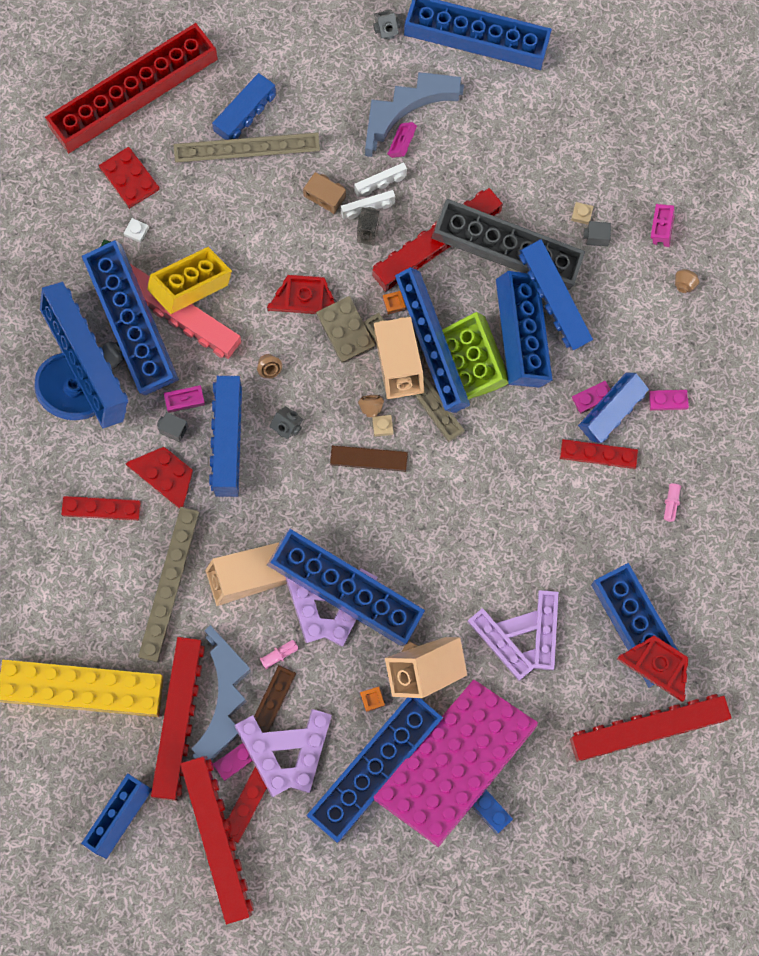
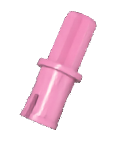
[664,483,681,522]
[260,640,298,669]

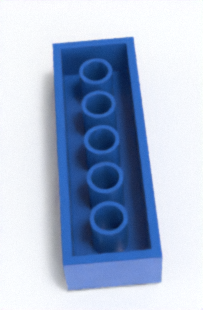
[496,271,553,388]
[209,376,242,497]
[591,563,678,688]

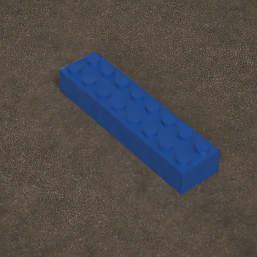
[404,0,552,70]
[82,240,179,396]
[40,282,128,429]
[267,529,425,646]
[306,697,443,844]

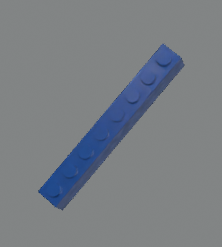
[395,267,470,413]

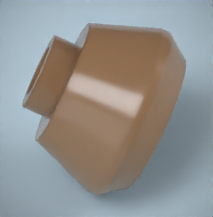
[675,269,700,293]
[257,354,282,379]
[358,395,384,417]

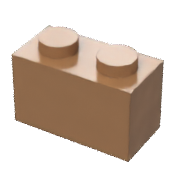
[303,172,346,214]

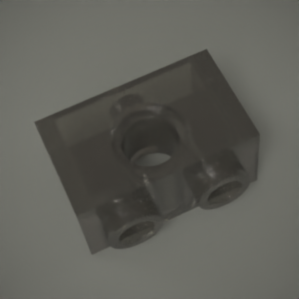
[357,207,380,246]

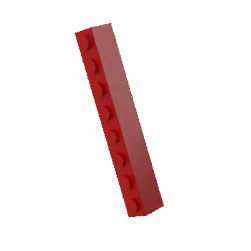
[372,188,503,292]
[151,637,205,801]
[570,694,732,762]
[180,756,254,925]

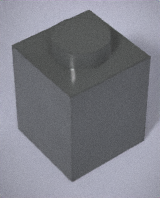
[583,221,611,247]
[157,412,189,442]

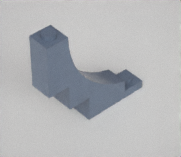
[365,72,464,157]
[192,625,251,760]

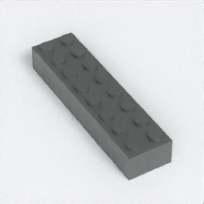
[431,198,585,290]

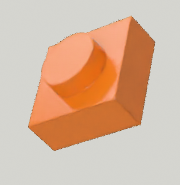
[383,291,406,314]
[360,686,385,712]

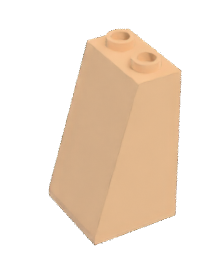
[374,317,424,399]
[205,542,287,606]
[385,637,467,698]

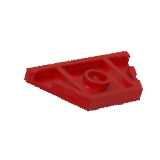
[267,275,335,314]
[126,447,193,509]
[616,636,688,702]

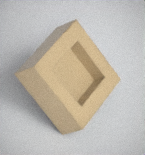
[571,202,593,225]
[372,415,393,437]

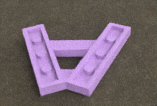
[286,568,378,647]
[467,590,559,681]
[234,709,332,797]

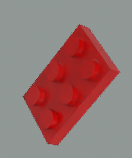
[99,147,160,209]

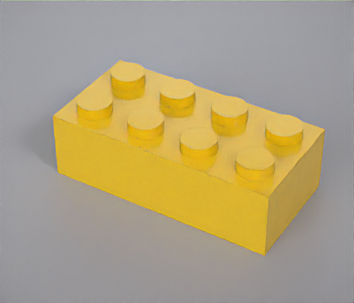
[147,247,232,314]

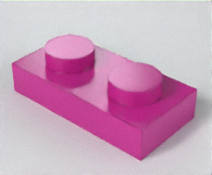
[387,122,417,158]
[572,380,610,414]
[164,385,205,413]
[649,390,689,411]
[213,743,252,781]

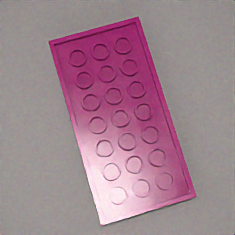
[374,679,538,848]

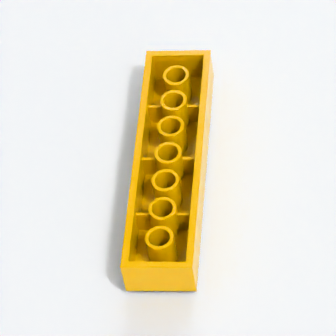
[0,660,164,717]

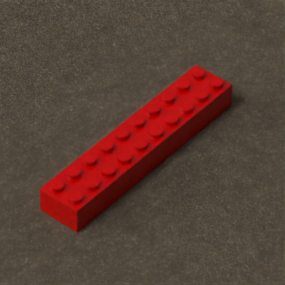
[45,23,218,154]

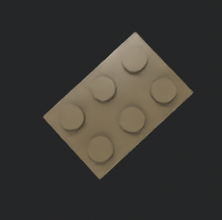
[316,296,375,363]

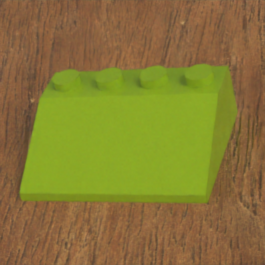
[442,312,508,399]

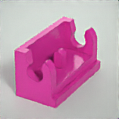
[651,204,675,247]

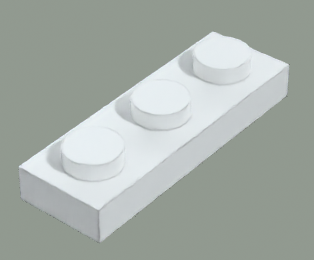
[354,163,407,197]
[341,190,395,220]

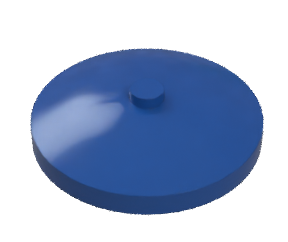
[34,353,95,420]

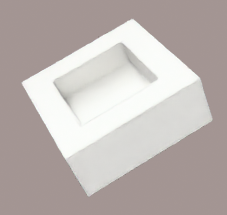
[124,218,149,243]

